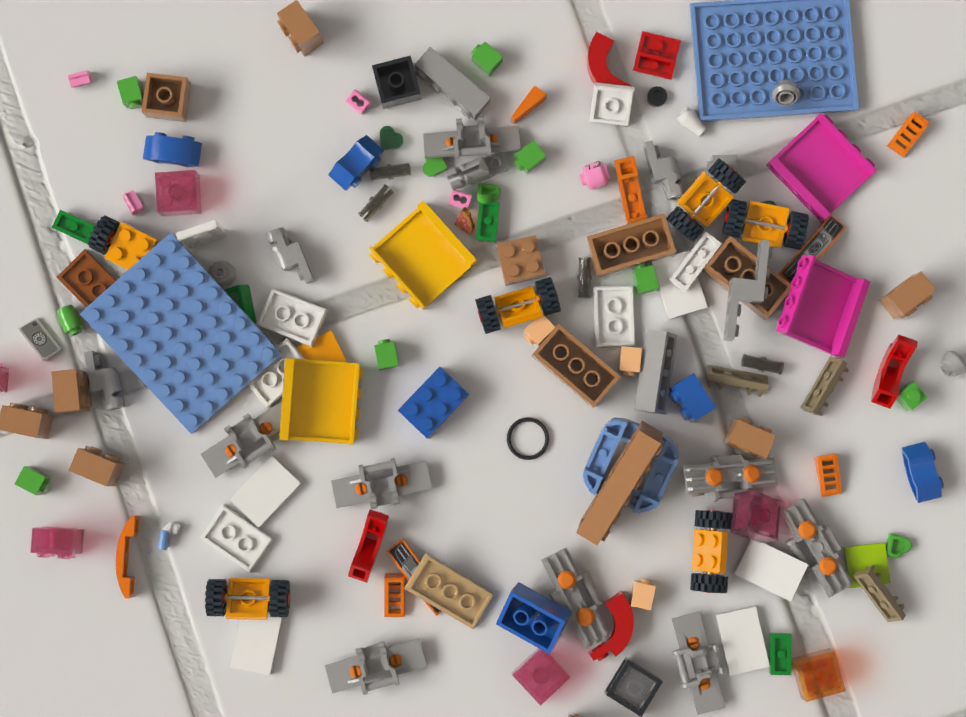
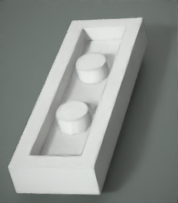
[669,232,722,292]

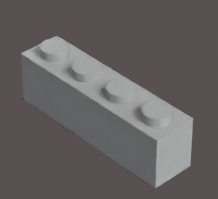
[414,47,491,120]
[634,330,678,415]

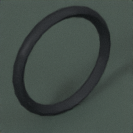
[507,417,549,460]

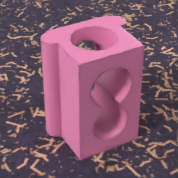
[68,71,93,88]
[346,89,371,114]
[123,190,144,216]
[448,190,472,210]

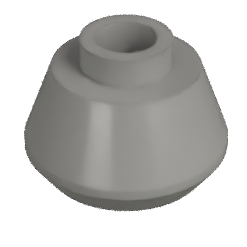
[772,80,800,106]
[209,261,236,288]
[940,351,966,377]

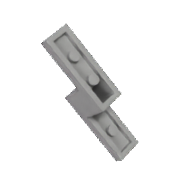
[723,240,772,341]

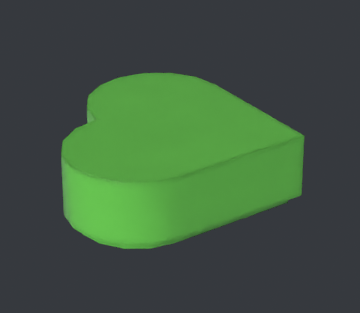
[423,157,448,177]
[477,183,501,204]
[886,533,912,558]

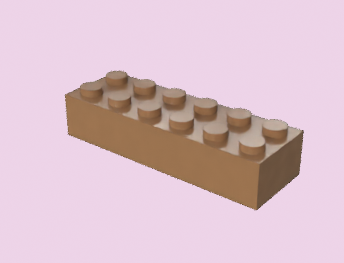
[576,421,664,546]

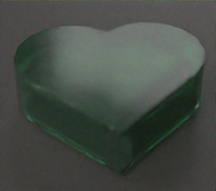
[380,126,404,150]

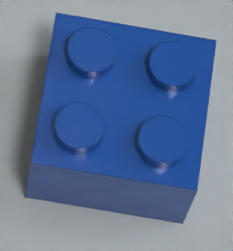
[669,373,716,422]

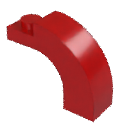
[587,31,633,87]
[871,334,918,409]
[348,509,389,583]
[588,591,634,661]

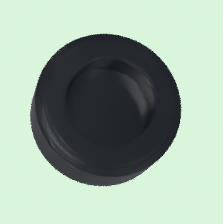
[647,86,667,107]

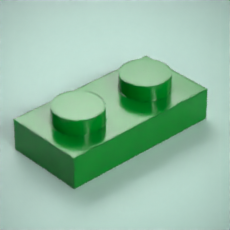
[476,201,500,243]
[51,210,95,244]
[769,633,792,675]

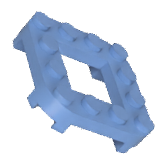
[583,417,679,514]

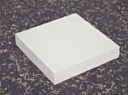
[589,82,634,126]

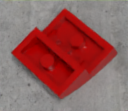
[633,31,681,80]

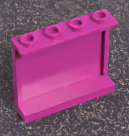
[766,113,877,222]
[776,255,870,357]

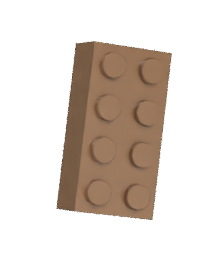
[702,236,791,320]
[532,324,621,408]

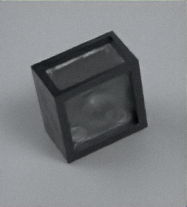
[604,657,663,717]

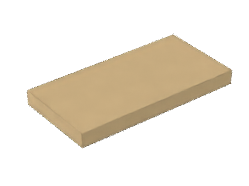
[404,553,494,629]

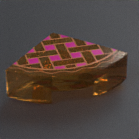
[454,207,475,235]

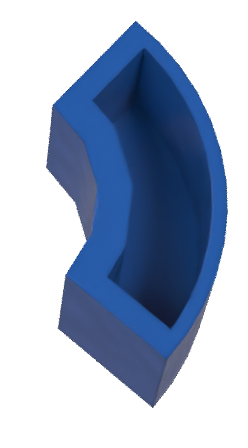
[143,132,202,167]
[328,135,384,191]
[902,442,944,503]

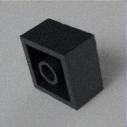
[372,55,421,109]

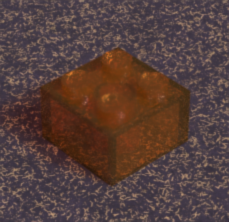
[791,648,846,702]

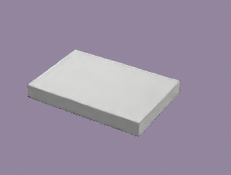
[176,220,227,249]
[651,250,707,320]
[593,286,636,347]
[256,288,328,348]
[248,338,305,408]
[230,456,302,528]
[200,504,273,573]
[735,538,808,602]
[715,606,770,676]
[230,611,283,676]

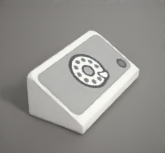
[18,318,62,362]

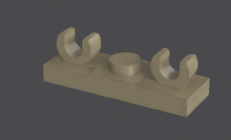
[800,356,849,416]
[706,365,769,397]
[853,565,906,622]

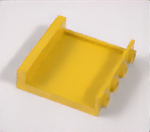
[369,201,477,310]
[279,358,363,445]

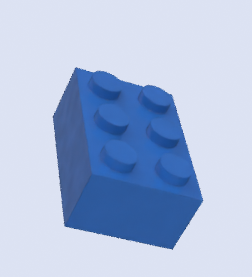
[398,366,469,439]
[496,582,572,654]

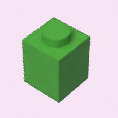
[472,42,503,77]
[117,76,144,109]
[514,140,546,174]
[632,263,659,295]
[374,339,400,370]
[896,382,927,411]
[15,466,51,495]

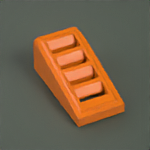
[511,86,547,124]
[887,112,930,157]
[814,453,842,497]
[384,573,405,617]

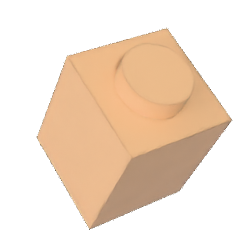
[524,315,555,346]
[618,346,642,377]
[629,578,656,610]

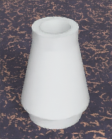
[677,107,706,136]

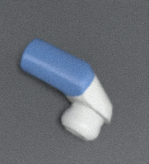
[158,521,180,550]

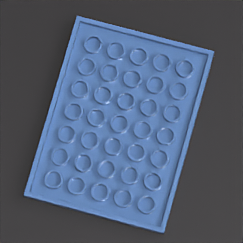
[689,0,859,122]
[80,232,282,434]

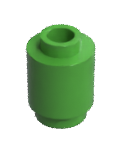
[57,305,84,336]

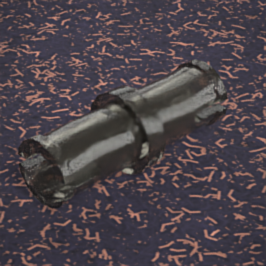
[369,162,411,181]
[358,184,394,222]
[577,257,593,298]
[741,354,784,375]

